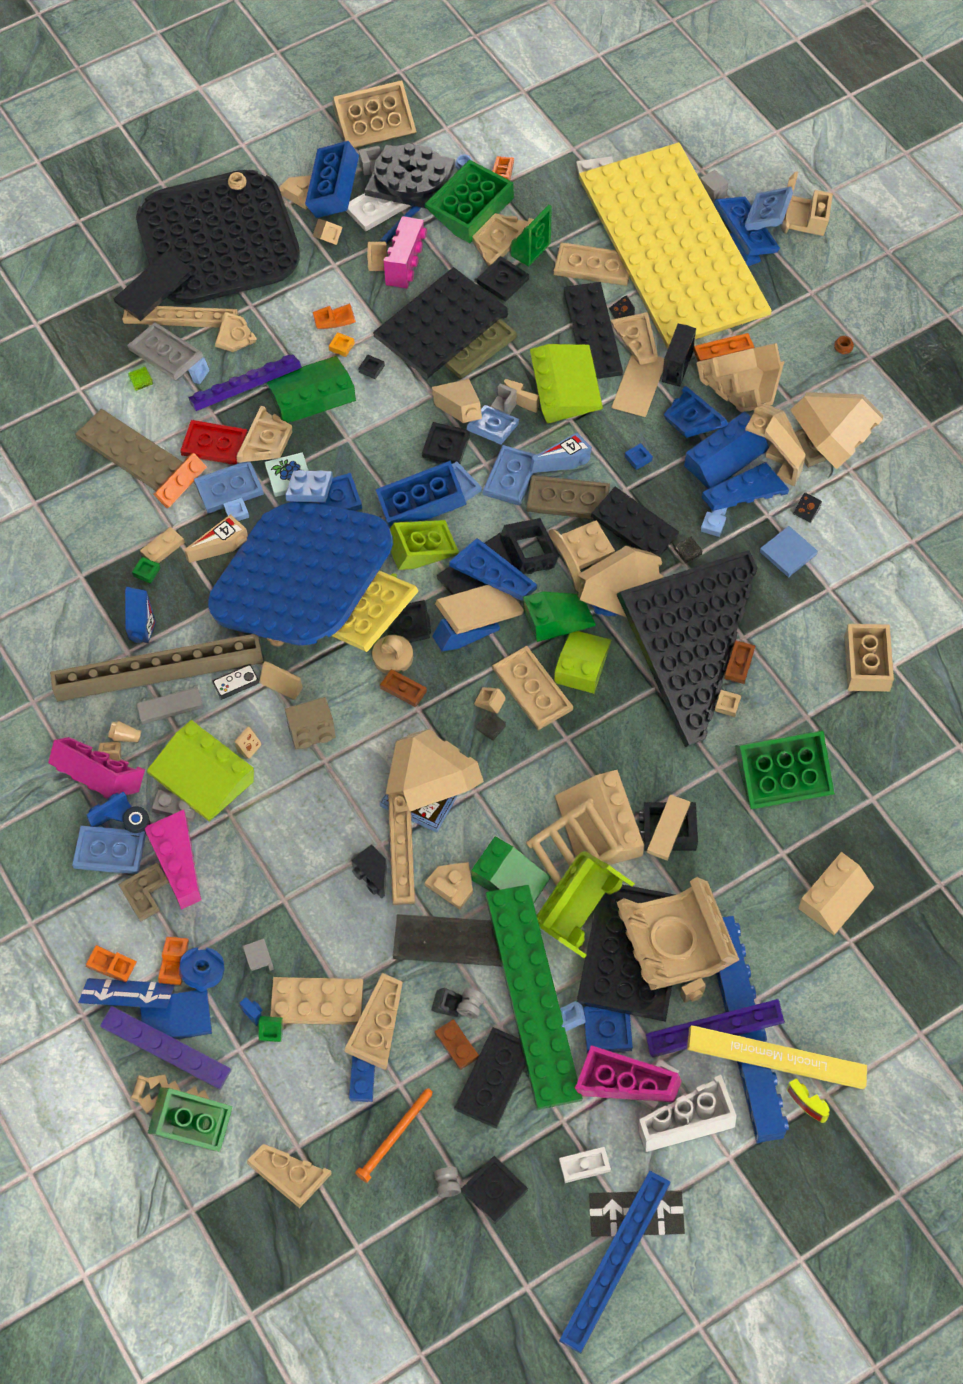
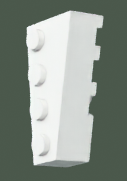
[639,1075,736,1152]

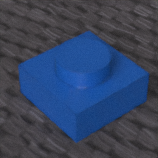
[625,443,653,470]
[239,997,263,1026]

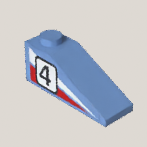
[529,433,592,473]

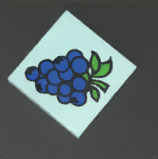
[265,452,308,497]

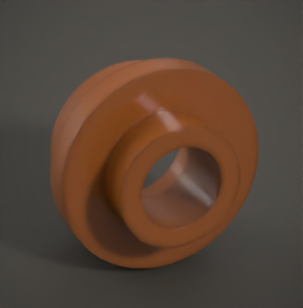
[834,336,854,354]

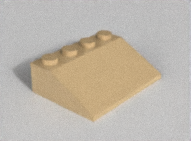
[332,80,416,148]
[555,770,644,865]

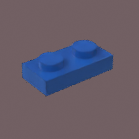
[349,1056,375,1102]

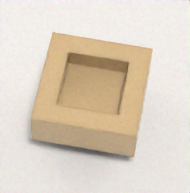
[715,690,741,717]
[680,978,706,1003]

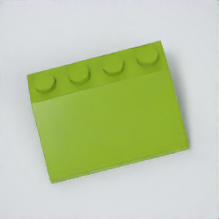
[530,344,603,424]
[147,720,254,822]

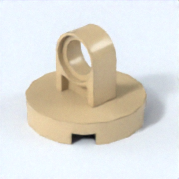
[372,635,413,674]

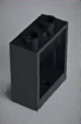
[662,323,696,387]
[500,518,559,574]
[639,802,698,851]

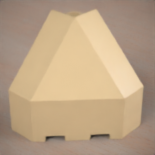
[697,343,784,412]
[790,392,883,469]
[746,404,806,486]
[578,546,663,617]
[385,729,484,813]

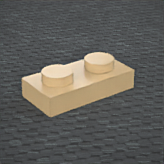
[140,527,185,563]

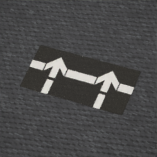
[589,1190,685,1237]

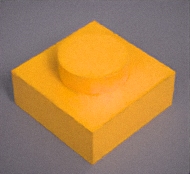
[329,332,355,357]

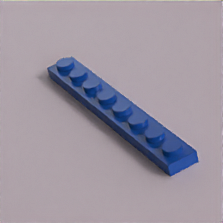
[559,1171,671,1354]

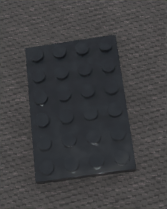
[373,267,508,379]
[576,884,676,1022]

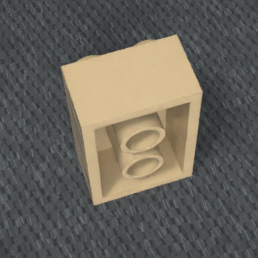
[844,624,894,692]

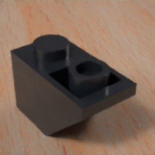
[351,844,387,899]

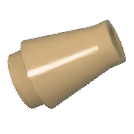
[108,721,141,743]

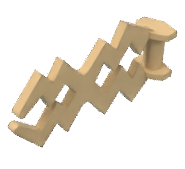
[130,1074,209,1114]

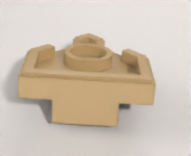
[279,175,311,210]
[215,312,257,352]
[425,862,473,910]

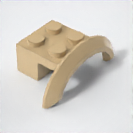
[780,171,833,236]
[548,520,615,592]

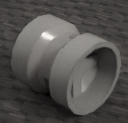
[457,988,485,1019]
[434,1167,461,1198]

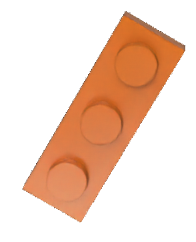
[693,333,755,362]
[153,453,207,508]

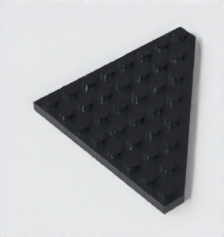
[616,550,758,747]

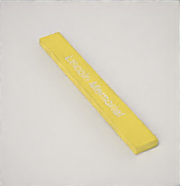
[687,1025,867,1089]

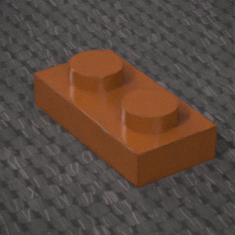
[724,640,756,684]
[380,669,427,707]
[435,1019,479,1070]

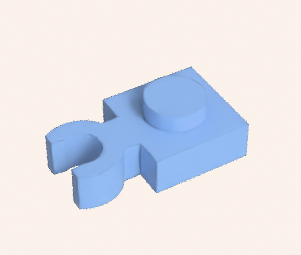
[701,508,727,537]

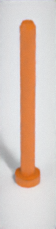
[355,1088,433,1183]

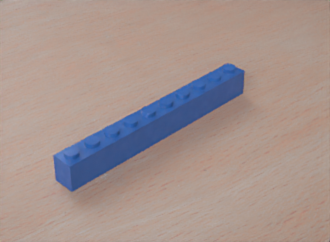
[716,916,789,1143]

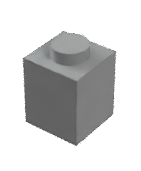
[700,170,728,203]

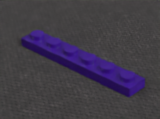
[188,354,302,411]
[646,999,785,1058]
[100,1006,232,1090]

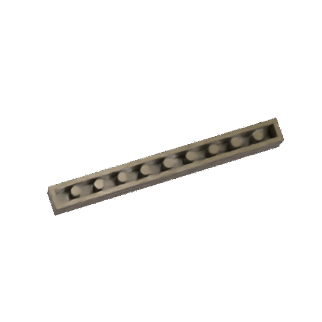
[50,634,263,702]

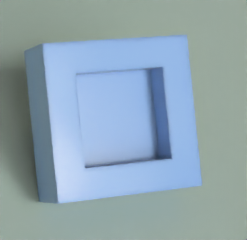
[189,358,210,384]
[223,498,249,521]
[560,1001,586,1031]

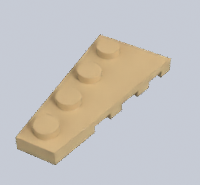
[344,973,403,1070]

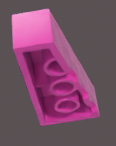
[384,216,427,289]
[48,737,145,799]
[145,810,201,910]
[575,1045,682,1103]

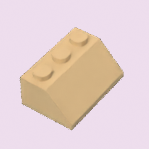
[798,852,874,935]

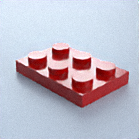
[180,420,248,465]

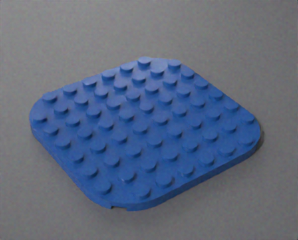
[208,501,393,645]

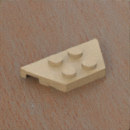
[472,214,534,267]
[237,406,292,463]

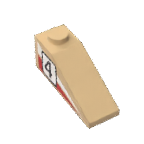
[184,514,248,563]

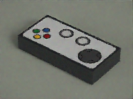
[212,664,259,700]

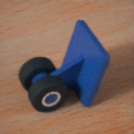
[86,792,151,837]

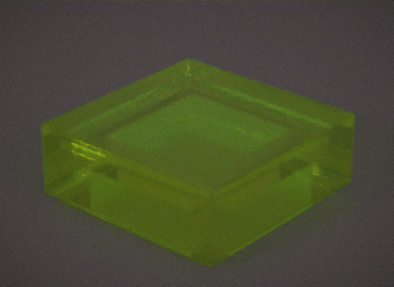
[128,366,153,391]

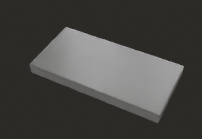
[127,322,204,380]

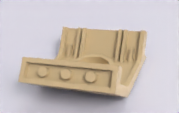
[617,877,739,990]

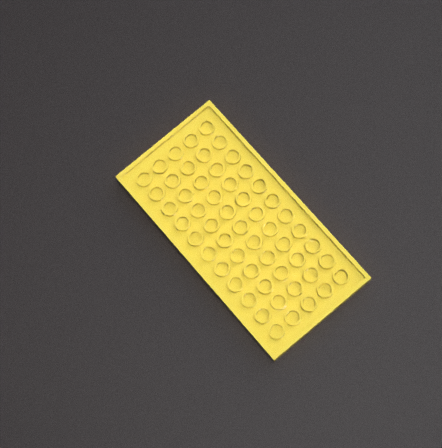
[579,142,772,349]

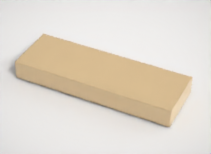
[647,795,690,861]

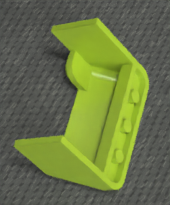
[537,851,635,958]

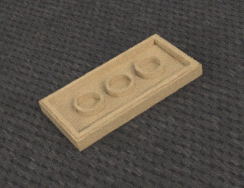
[554,242,629,286]
[435,585,524,634]
[492,646,573,730]

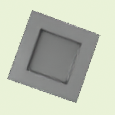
[358,146,381,176]
[491,384,517,415]
[243,939,274,971]

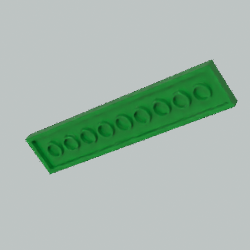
[485,884,583,1110]

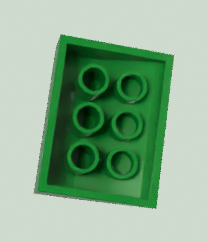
[425,159,514,244]
[266,356,356,423]
[735,730,835,809]

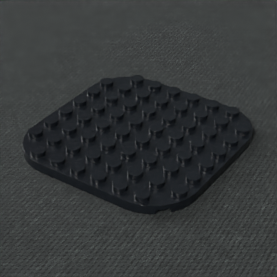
[136,170,300,304]

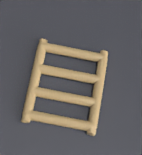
[526,798,624,886]

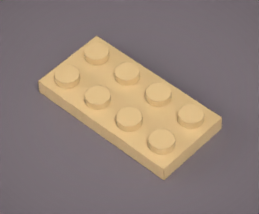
[270,977,364,1025]

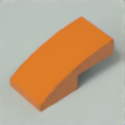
[313,303,356,329]
[158,937,189,985]
[85,945,137,982]

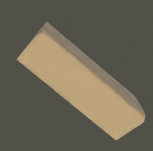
[260,661,303,700]

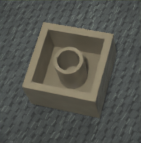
[285,697,336,750]

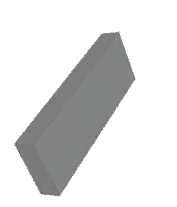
[137,687,203,725]

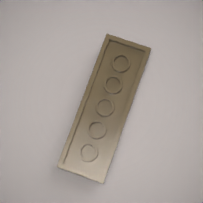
[75,408,183,491]

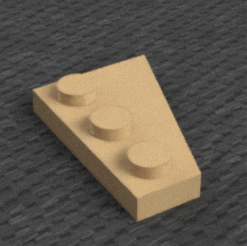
[611,312,659,365]
[247,1144,331,1208]

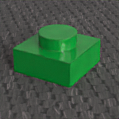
[132,557,161,584]
[259,1016,283,1042]

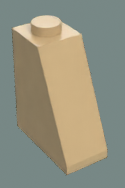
[432,379,482,423]

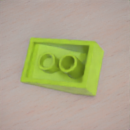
[390,520,459,570]
[554,631,612,694]

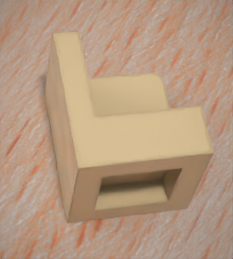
[313,219,342,245]
[367,242,388,271]

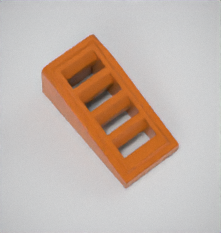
[492,156,514,181]

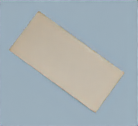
[611,355,664,417]

